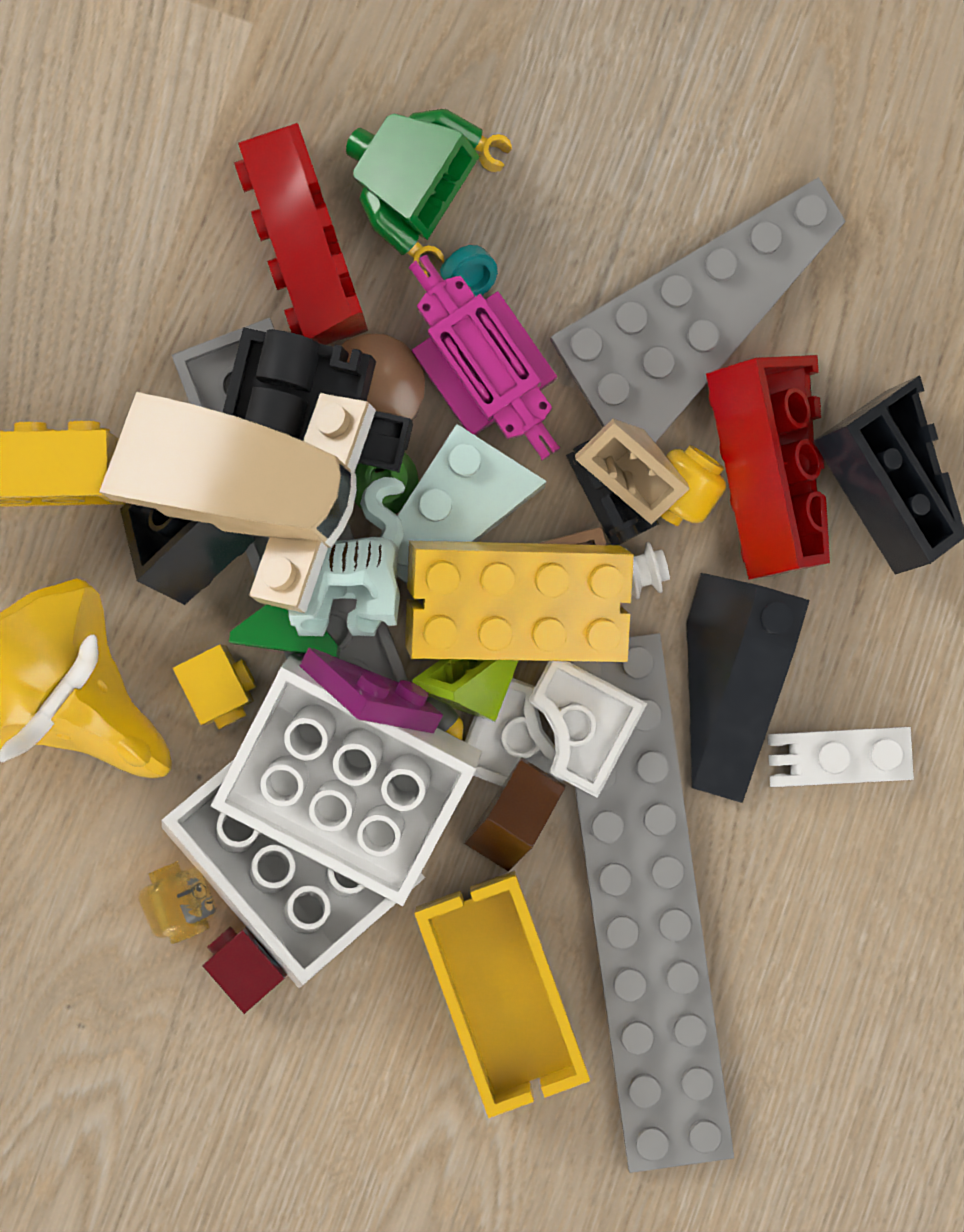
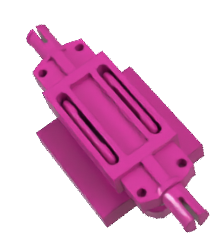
[409,255,561,461]

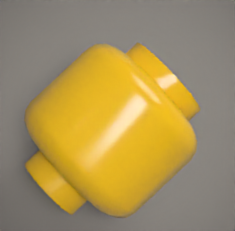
[660,445,726,526]

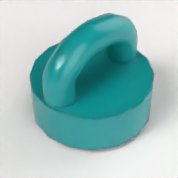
[440,245,498,296]

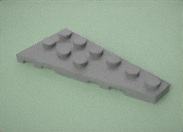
[550,177,846,443]

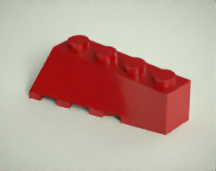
[234,123,368,345]
[706,355,830,580]

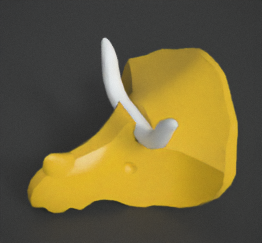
[0,578,172,779]

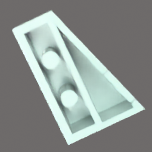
[397,424,547,584]

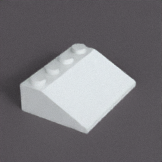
[211,652,482,906]
[162,760,425,988]

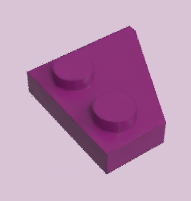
[299,648,443,733]

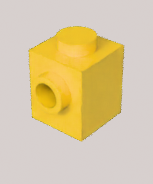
[172,644,257,730]

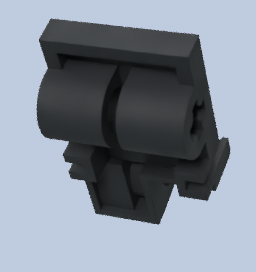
[222,327,413,472]

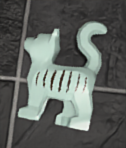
[288,477,405,636]

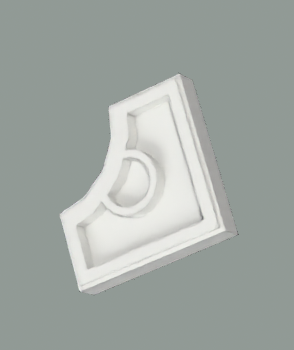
[528,661,647,798]
[465,678,563,786]

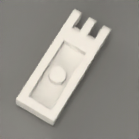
[767,727,914,787]

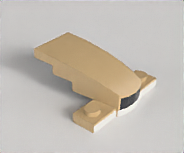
[99,392,376,613]

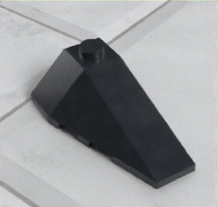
[686,573,810,803]

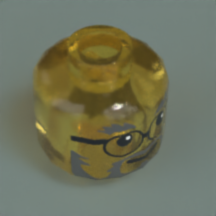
[138,861,217,944]

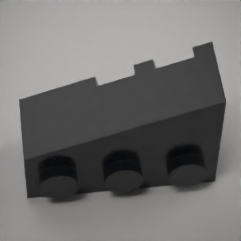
[813,375,964,575]

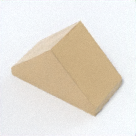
[575,419,690,525]

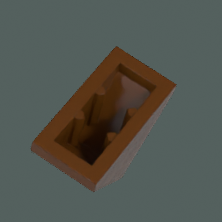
[464,757,566,872]

